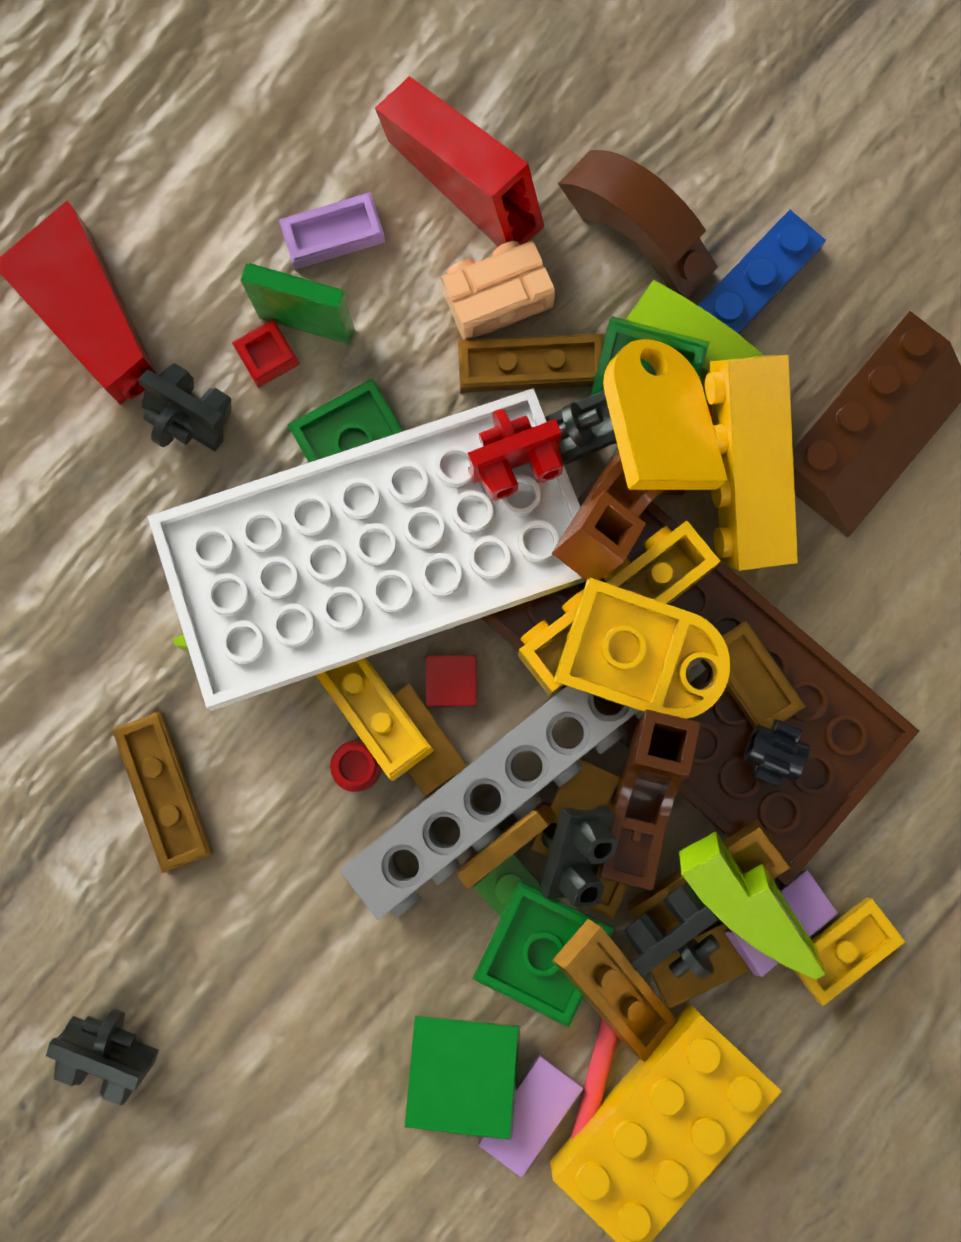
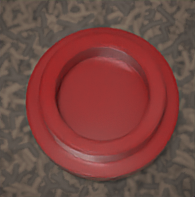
[330,741,381,792]

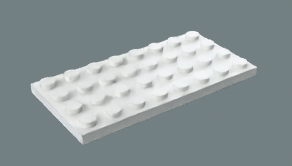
[147,388,586,711]

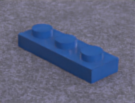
[698,209,826,334]

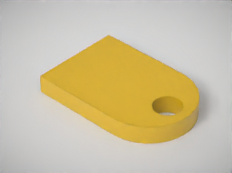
[603,339,728,490]
[553,578,730,719]

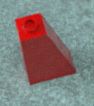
[375,76,544,247]
[0,201,156,404]

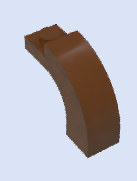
[558,150,718,299]
[599,709,701,891]

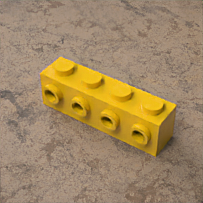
[705,355,798,571]
[518,520,721,697]

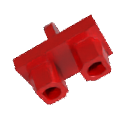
[467,408,563,501]

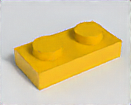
[793,897,905,1006]

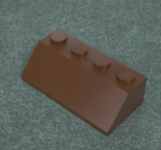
[793,311,961,537]

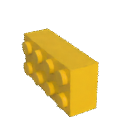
[549,1003,782,1242]

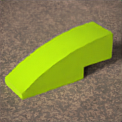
[626,280,765,387]
[679,831,826,980]

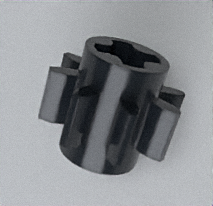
[744,719,810,787]

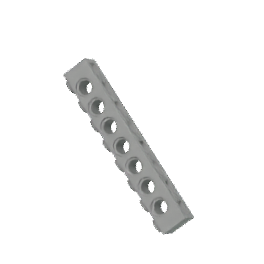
[339,604,706,920]

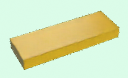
[316,658,434,782]

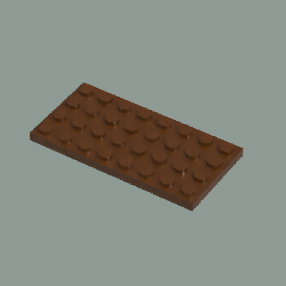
[480,474,919,887]

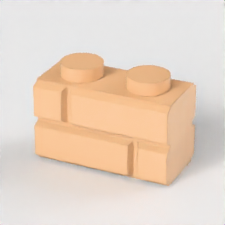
[441,241,555,340]

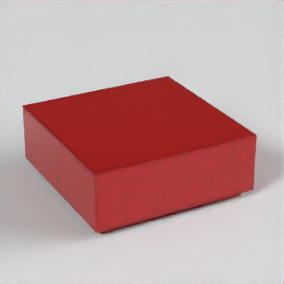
[231,319,300,388]
[426,655,477,707]

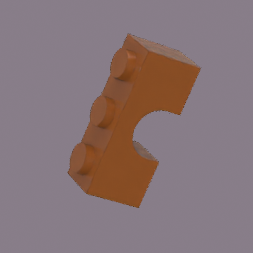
[551,448,663,581]

